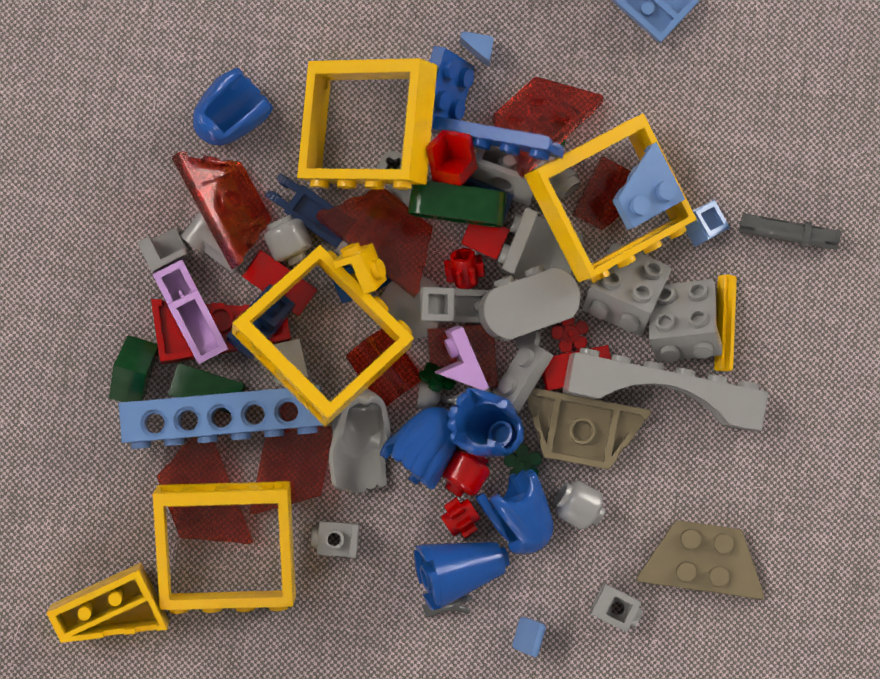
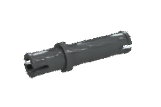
[739,212,841,251]

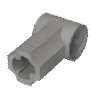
[180,211,250,273]

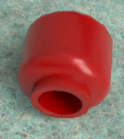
[442,449,490,498]

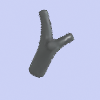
[423,595,472,618]

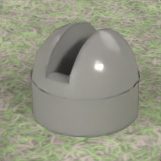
[417,382,441,409]

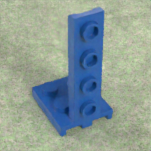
[429,46,564,161]

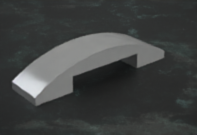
[420,287,489,323]

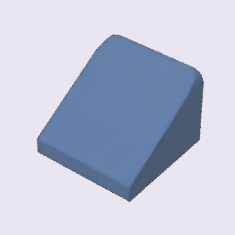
[460,31,494,67]
[685,199,730,247]
[512,617,546,657]

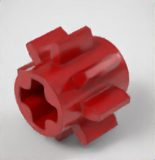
[444,248,485,289]
[440,497,481,538]

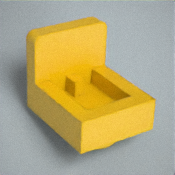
[333,242,387,294]

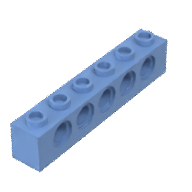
[119,385,323,449]

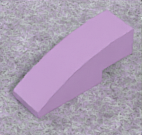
[152,259,228,364]

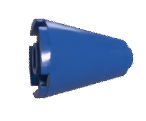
[414,542,509,611]

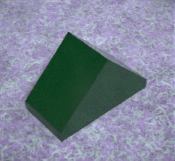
[109,335,158,402]

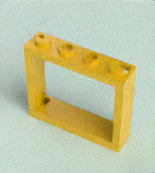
[297,58,438,190]
[524,113,697,283]
[232,245,414,427]
[152,481,296,614]

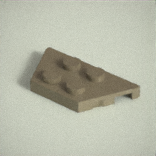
[527,388,651,470]
[636,520,764,600]

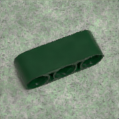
[407,181,508,228]

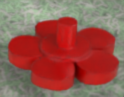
[551,317,589,353]

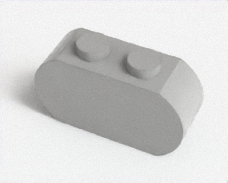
[479,265,580,341]

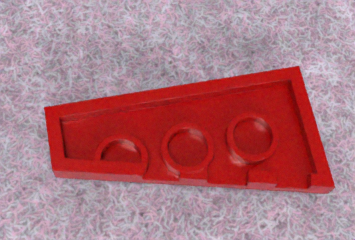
[151,299,292,365]

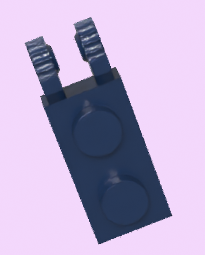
[264,173,356,249]

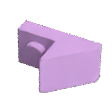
[435,325,489,390]

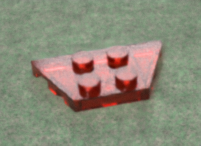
[492,76,604,178]
[172,151,272,270]
[316,188,433,298]
[250,388,332,514]
[156,437,254,544]

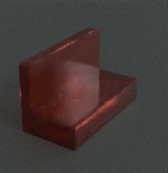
[346,328,421,407]

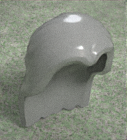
[329,390,391,493]

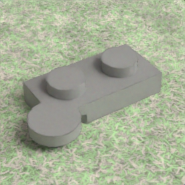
[493,330,554,412]

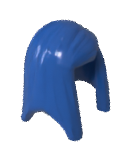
[193,67,274,146]
[447,388,524,457]
[380,407,457,490]
[475,469,553,555]

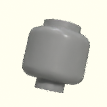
[264,214,312,266]
[554,480,605,530]

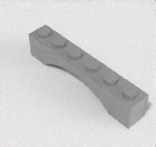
[562,348,769,432]

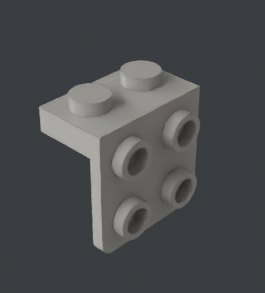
[497,207,584,280]
[582,243,671,337]
[649,279,722,362]

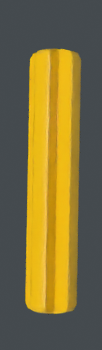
[714,274,737,372]

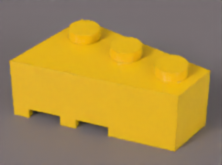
[46,562,170,643]

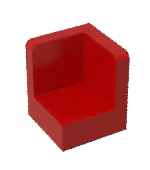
[426,130,478,186]
[461,224,510,262]

